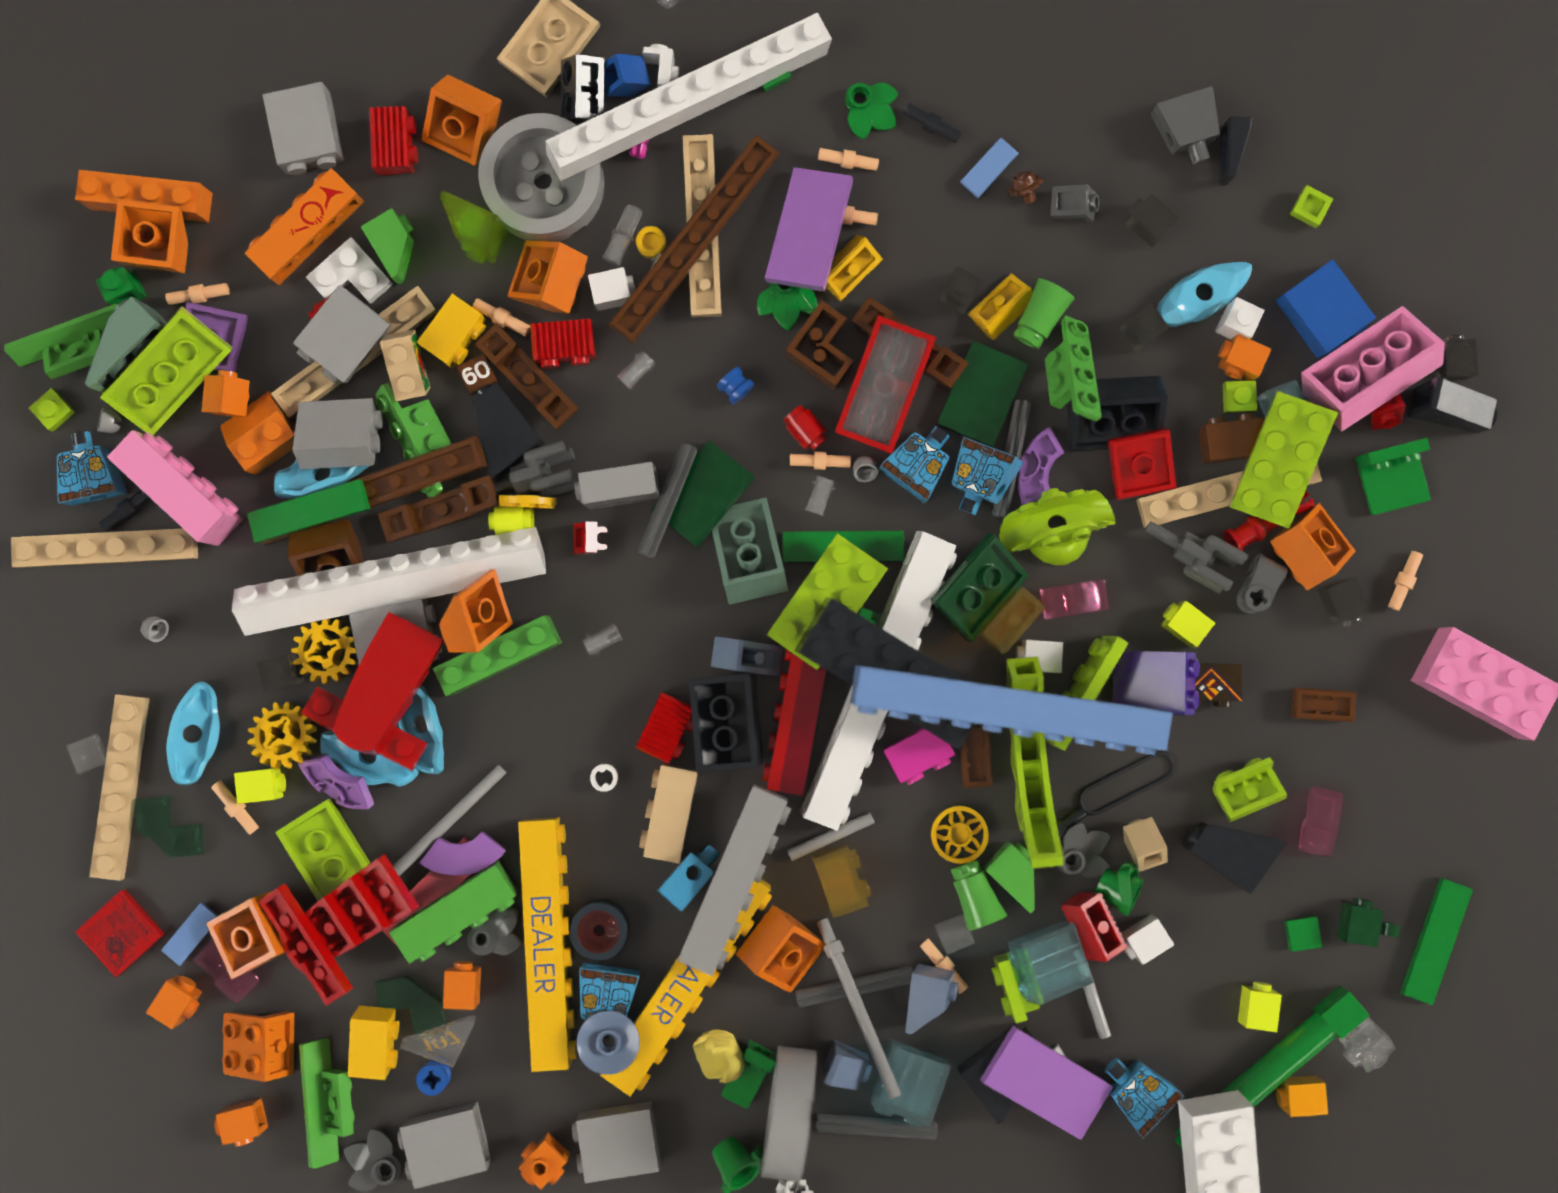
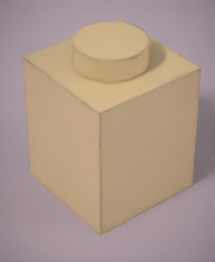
[1123,817,1168,872]

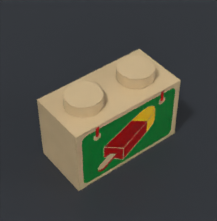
[380,329,431,401]

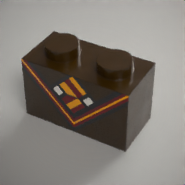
[1195,663,1242,707]

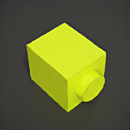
[1161,601,1215,648]
[234,768,286,804]
[1238,981,1282,1032]

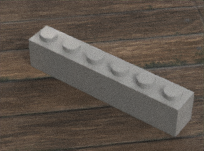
[678,784,791,976]

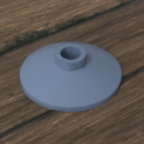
[577,1010,640,1075]

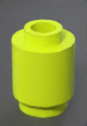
[488,506,534,535]

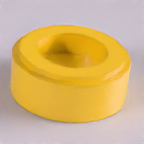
[636,226,667,258]

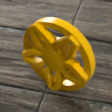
[499,494,557,509]
[931,806,989,864]

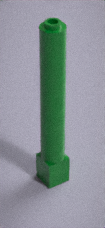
[1175,985,1370,1149]

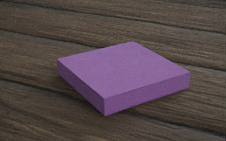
[185,302,248,372]

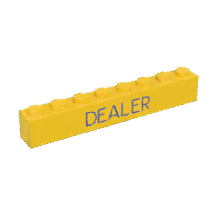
[518,817,577,1072]
[600,879,772,1097]

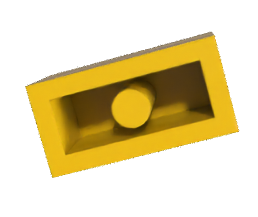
[416,293,487,369]
[348,1005,400,1080]

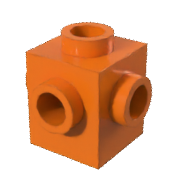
[519,1132,571,1190]

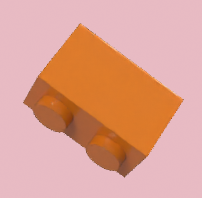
[421,74,502,166]
[111,199,188,274]
[507,240,588,314]
[220,391,296,475]
[1270,503,1356,591]
[439,569,513,653]
[206,891,286,980]
[736,905,825,993]

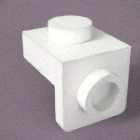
[642,44,679,87]

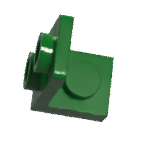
[721,1039,776,1109]

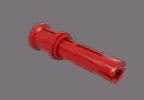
[1223,491,1315,551]

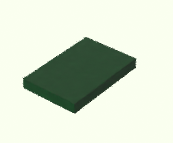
[936,341,1028,448]
[651,440,755,548]
[930,533,1029,642]

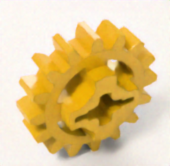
[291,618,358,684]
[247,702,317,769]

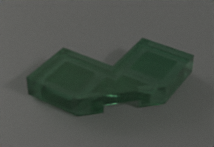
[135,796,204,858]
[375,976,447,1039]

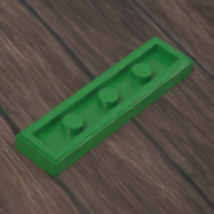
[247,479,371,543]
[783,531,904,563]
[1400,878,1473,1005]

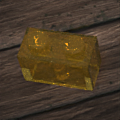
[979,587,1046,654]
[813,844,872,918]

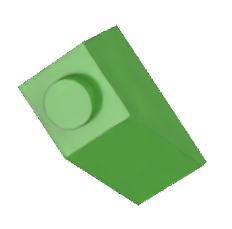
[361,208,414,285]
[982,841,1035,914]

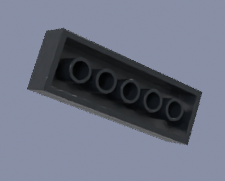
[794,597,975,749]

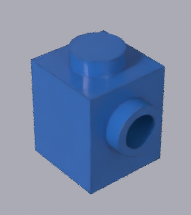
[604,54,651,98]

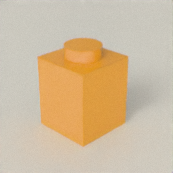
[1276,1075,1328,1117]

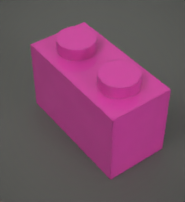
[882,728,955,785]

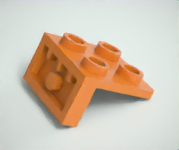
[222,1011,294,1082]

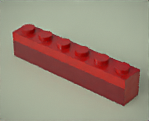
[762,649,826,796]

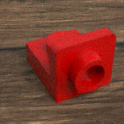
[1370,394,1405,430]

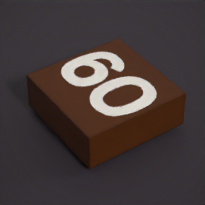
[457,353,498,395]

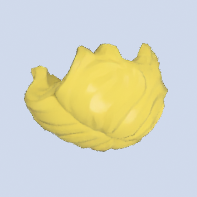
[693,1029,745,1084]

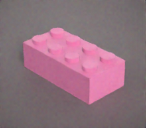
[1301,306,1445,432]
[107,430,243,546]
[1411,627,1558,741]

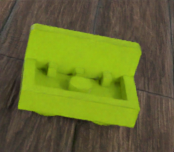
[1212,757,1287,822]
[991,949,1040,1024]

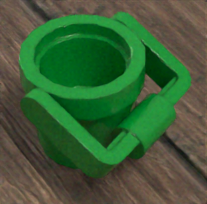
[1095,861,1144,916]
[712,1137,763,1193]

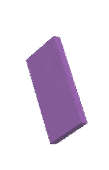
[765,167,853,292]
[980,1026,1113,1140]

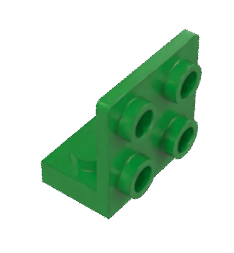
[1355,438,1431,515]

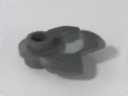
[1057,822,1110,878]
[467,907,522,956]
[344,1129,402,1192]

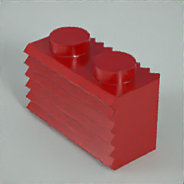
[369,106,418,175]
[530,318,597,369]
[636,692,693,764]
[1061,892,1127,962]

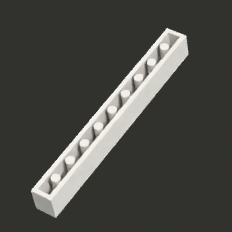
[546,13,832,181]
[232,527,546,636]
[799,531,957,831]

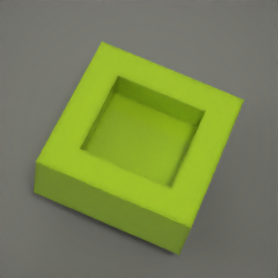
[1289,185,1333,228]
[1223,381,1257,413]
[29,388,76,432]

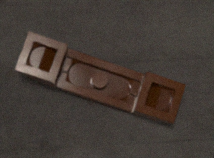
[851,296,968,389]
[474,323,579,430]
[378,475,499,543]

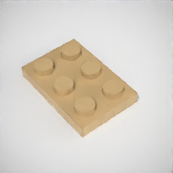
[497,0,600,98]

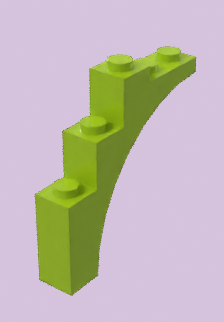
[1006,656,1064,868]

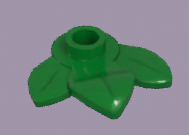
[845,82,898,139]
[757,283,818,331]

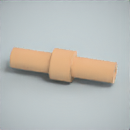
[818,148,879,171]
[842,206,878,225]
[166,283,230,305]
[472,298,531,337]
[790,451,851,470]
[1387,551,1423,611]
[211,780,259,835]
[920,938,969,994]

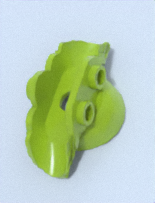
[999,488,1115,566]

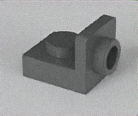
[1051,184,1099,222]

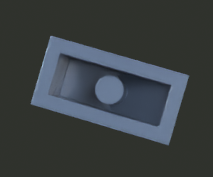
[711,637,783,676]
[905,964,958,1034]
[822,1040,872,1090]

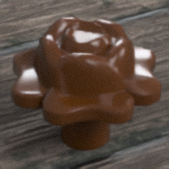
[1007,171,1043,204]

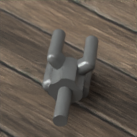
[493,440,579,497]
[1144,521,1248,594]

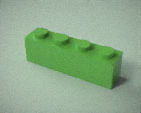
[433,615,562,696]
[389,860,519,964]

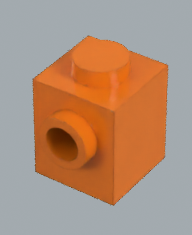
[1218,334,1272,381]
[201,370,250,417]
[443,961,481,1010]
[146,975,203,1029]
[214,1098,268,1147]

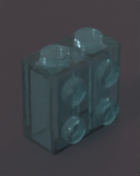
[1008,921,1093,1005]
[870,1039,951,1127]

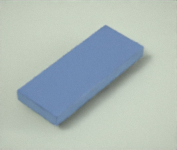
[960,138,1019,198]
[161,902,219,966]

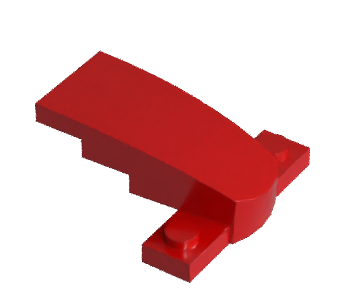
[301,612,444,772]
[258,854,419,1006]

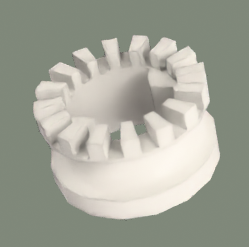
[590,764,618,792]

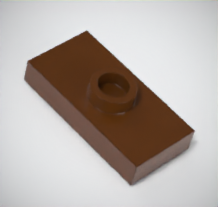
[1291,688,1357,722]
[959,725,994,788]

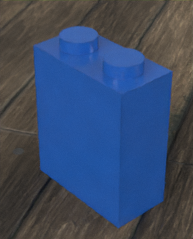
[1275,259,1376,359]

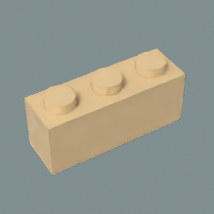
[639,763,698,864]

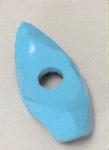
[1157,262,1252,327]
[274,460,369,498]
[166,682,220,785]
[396,684,444,774]
[320,731,420,787]

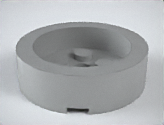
[478,113,604,242]
[761,1045,816,1182]

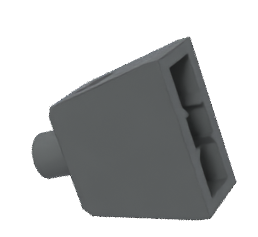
[1151,86,1220,166]

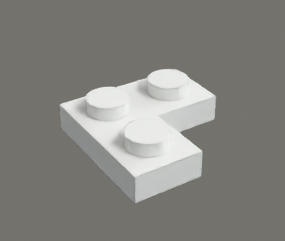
[306,237,393,304]

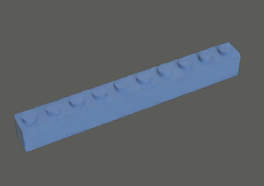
[850,665,1172,755]

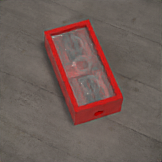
[835,315,936,454]

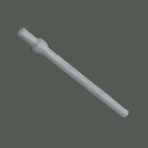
[393,764,507,876]
[817,918,902,1100]

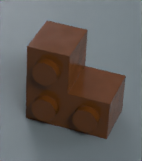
[786,300,853,392]

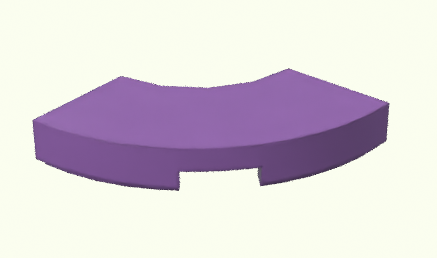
[1016,426,1064,505]
[297,754,374,809]
[420,832,507,876]

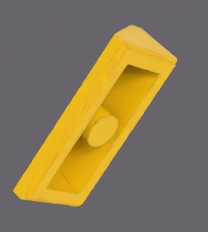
[826,235,883,301]
[968,273,1033,340]

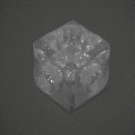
[1339,1017,1396,1073]

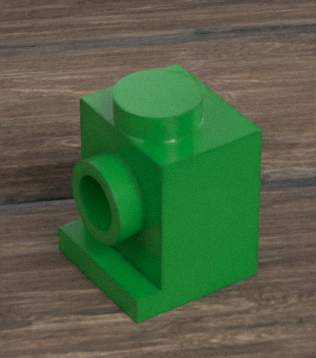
[95,267,147,305]

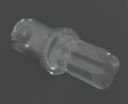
[602,205,642,266]

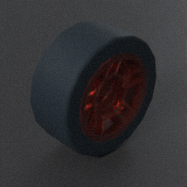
[570,899,630,961]

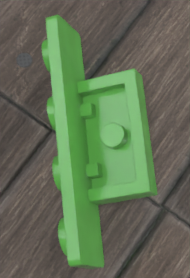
[4,304,118,380]
[1045,315,1102,421]
[375,383,451,498]
[299,1038,355,1169]

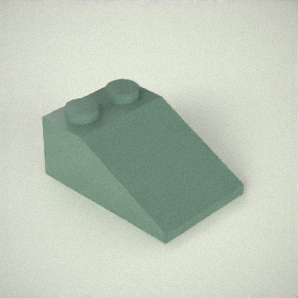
[85,296,167,393]
[712,497,788,605]

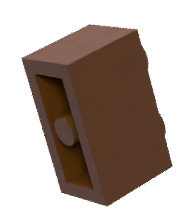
[1198,413,1265,464]

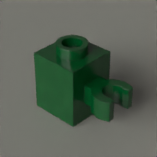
[1337,898,1401,948]

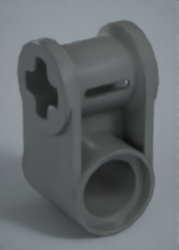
[1236,553,1288,614]

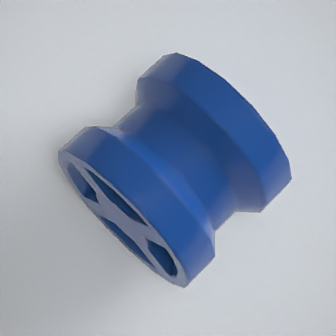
[716,366,755,405]
[416,1059,452,1096]

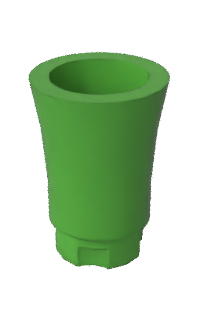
[1013,278,1075,350]
[951,859,1007,931]

